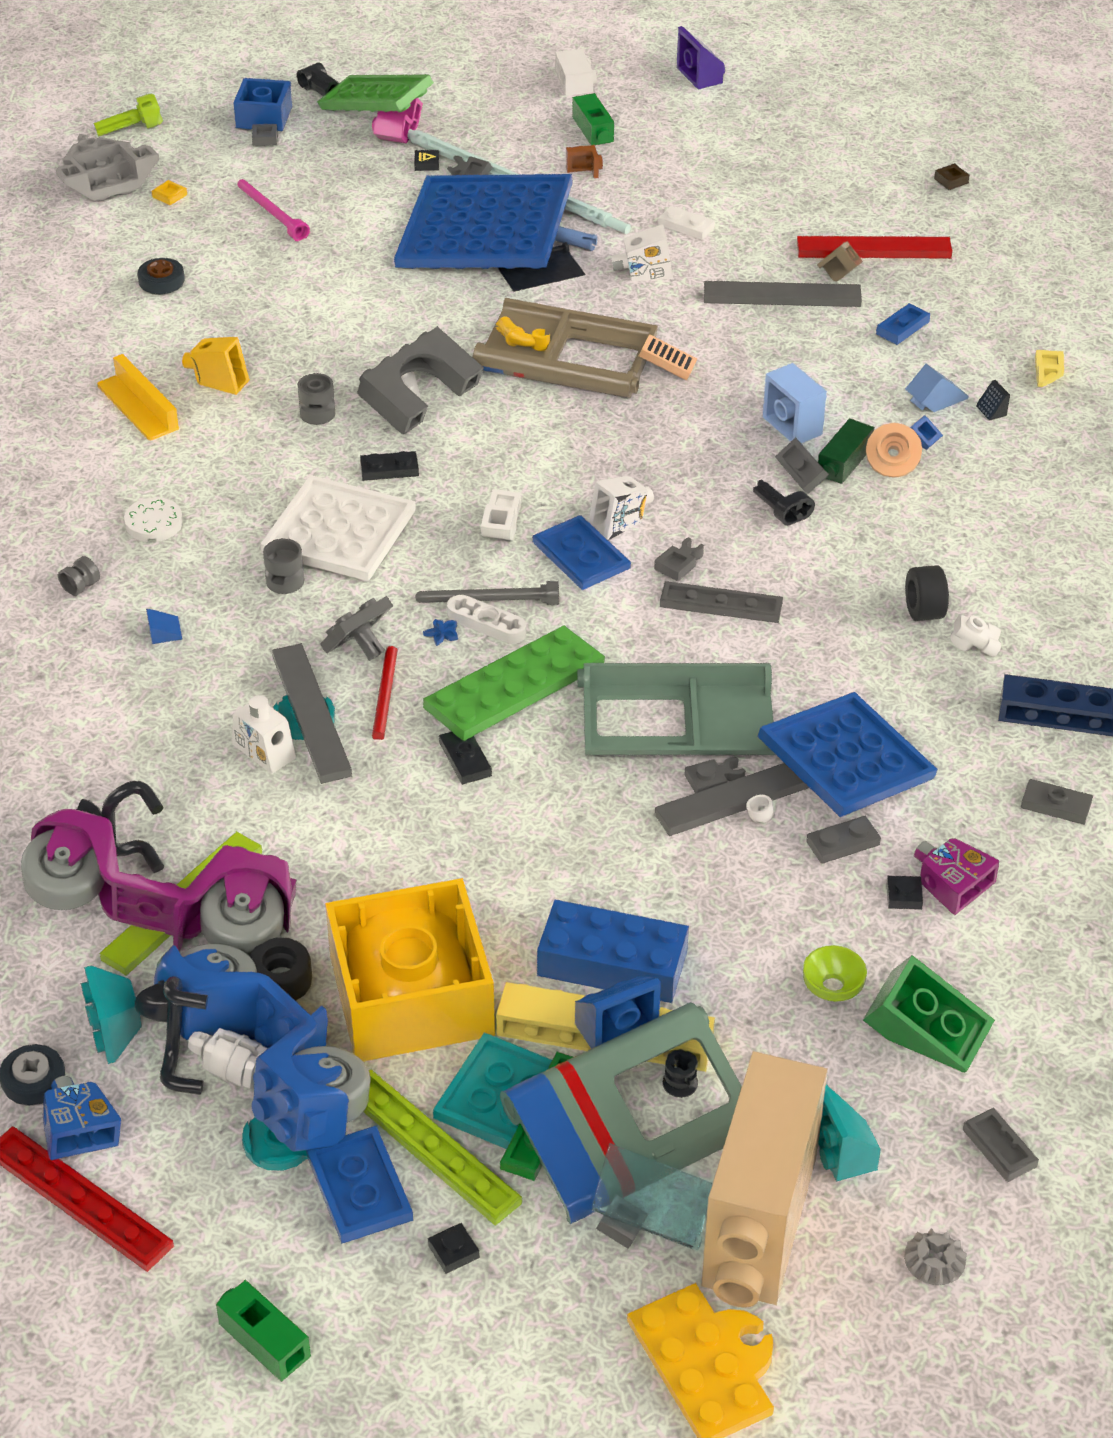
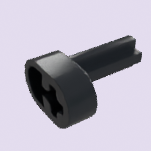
[753,479,815,526]

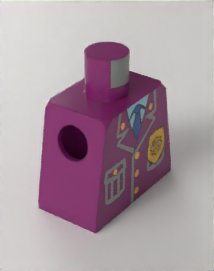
[914,838,1000,915]

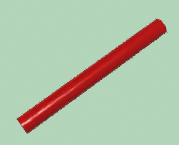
[372,646,398,740]

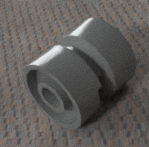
[297,373,336,425]
[263,538,305,594]

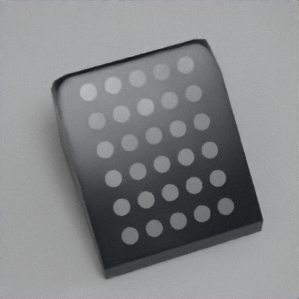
[976,380,1010,420]

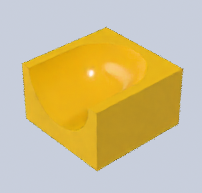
[325,878,495,1061]

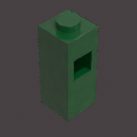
[818,418,875,484]

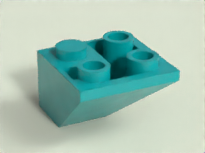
[80,965,142,1064]
[818,1084,881,1182]

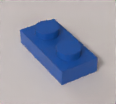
[876,303,930,345]

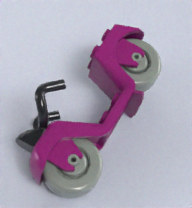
[21,781,297,956]

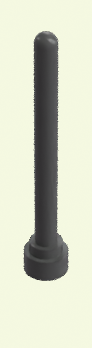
[415,581,559,605]

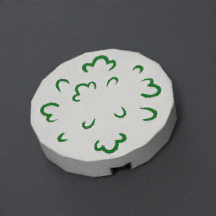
[124,497,183,542]

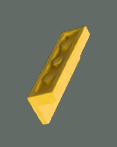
[97,354,179,441]

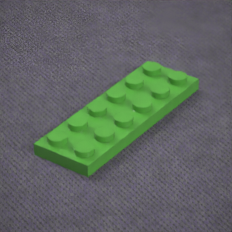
[317,74,434,112]
[423,625,605,740]

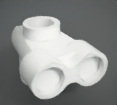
[950,615,1001,657]

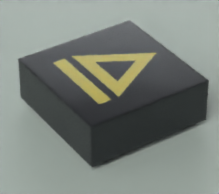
[414,150,439,171]

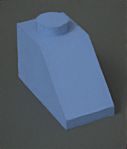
[905,363,969,412]

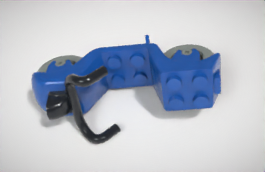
[135,944,370,1151]

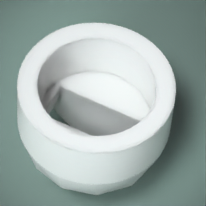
[746,795,774,823]

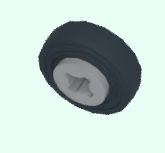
[0,1044,65,1106]

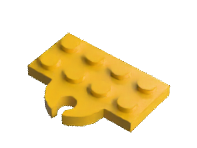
[627,1283,774,1438]

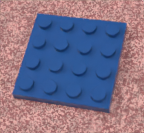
[757,692,938,817]

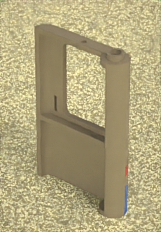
[473,298,658,398]

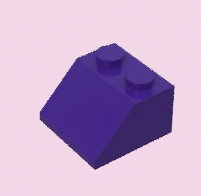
[676,26,725,90]

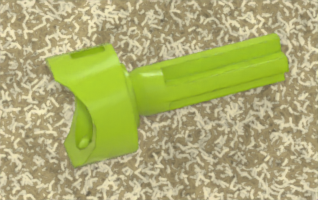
[93,94,163,136]

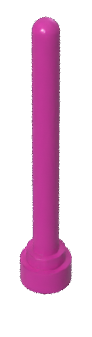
[237,179,310,241]

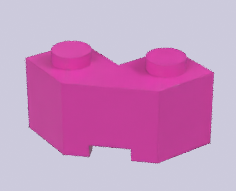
[372,98,423,144]

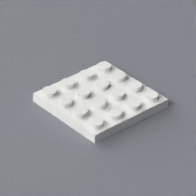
[260,475,416,581]

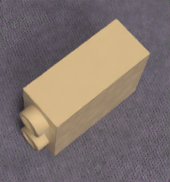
[701,1051,828,1307]

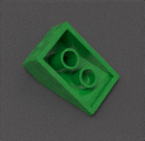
[863,955,995,1073]

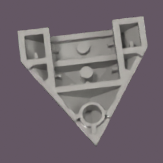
[56,134,159,201]

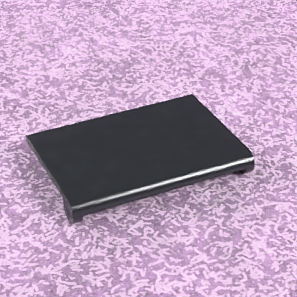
[497,242,585,292]

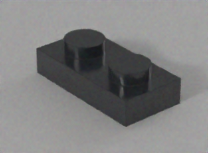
[360,451,419,481]

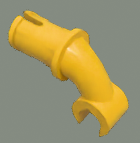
[496,316,550,351]

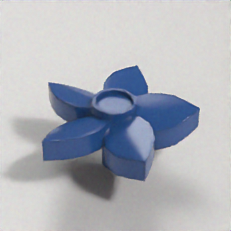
[423,619,458,646]

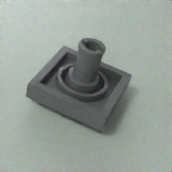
[320,596,393,661]

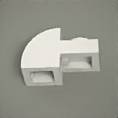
[481,489,522,540]

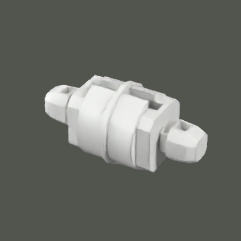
[188,1028,268,1089]

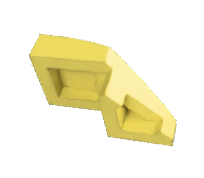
[1035,350,1064,387]

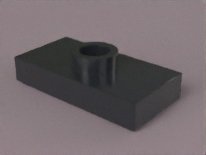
[439,731,492,785]

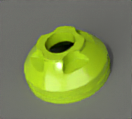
[803,945,867,1002]

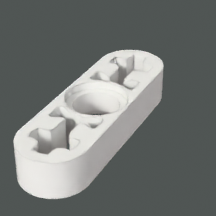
[447,595,526,644]

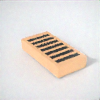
[639,334,697,380]

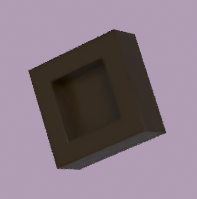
[934,163,970,190]

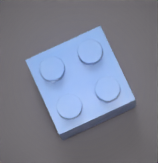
[763,363,827,443]

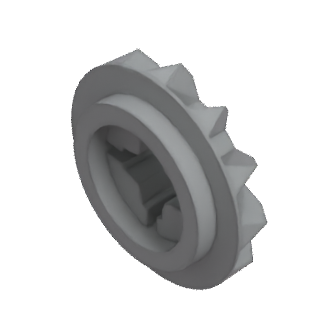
[904,1228,967,1285]

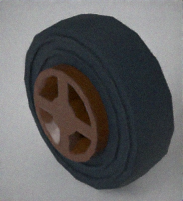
[137,258,185,294]

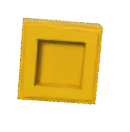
[151,180,187,205]

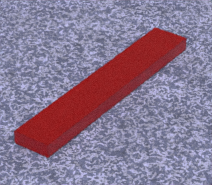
[797,236,952,259]
[0,1126,174,1272]

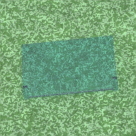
[591,1143,713,1251]

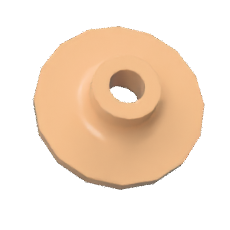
[866,423,922,477]

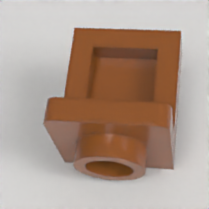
[566,145,603,178]

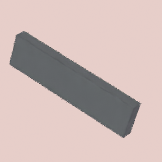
[660,581,783,623]

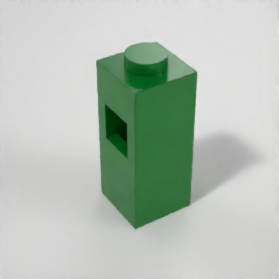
[572,93,614,145]
[216,1279,311,1382]

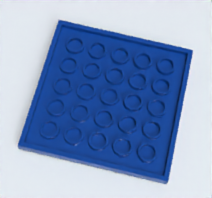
[394,174,573,269]

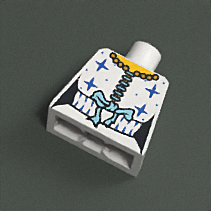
[589,476,654,541]

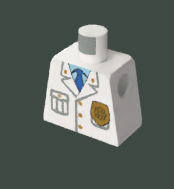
[611,225,673,281]
[232,695,296,774]

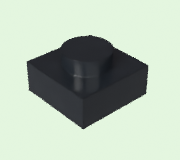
[886,875,923,910]
[428,1222,480,1274]

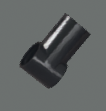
[296,62,339,96]

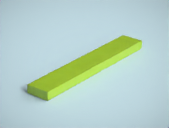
[99,831,262,976]
[363,1069,522,1226]

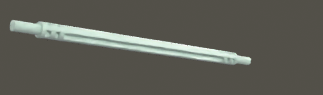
[408,129,631,234]

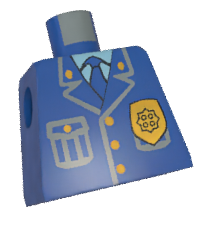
[42,1076,121,1160]

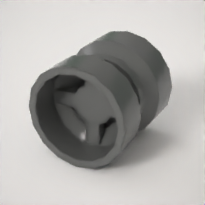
[58,556,100,597]

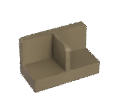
[817,241,863,281]

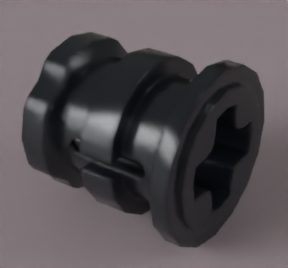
[662,1049,698,1098]

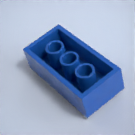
[537,899,689,1003]

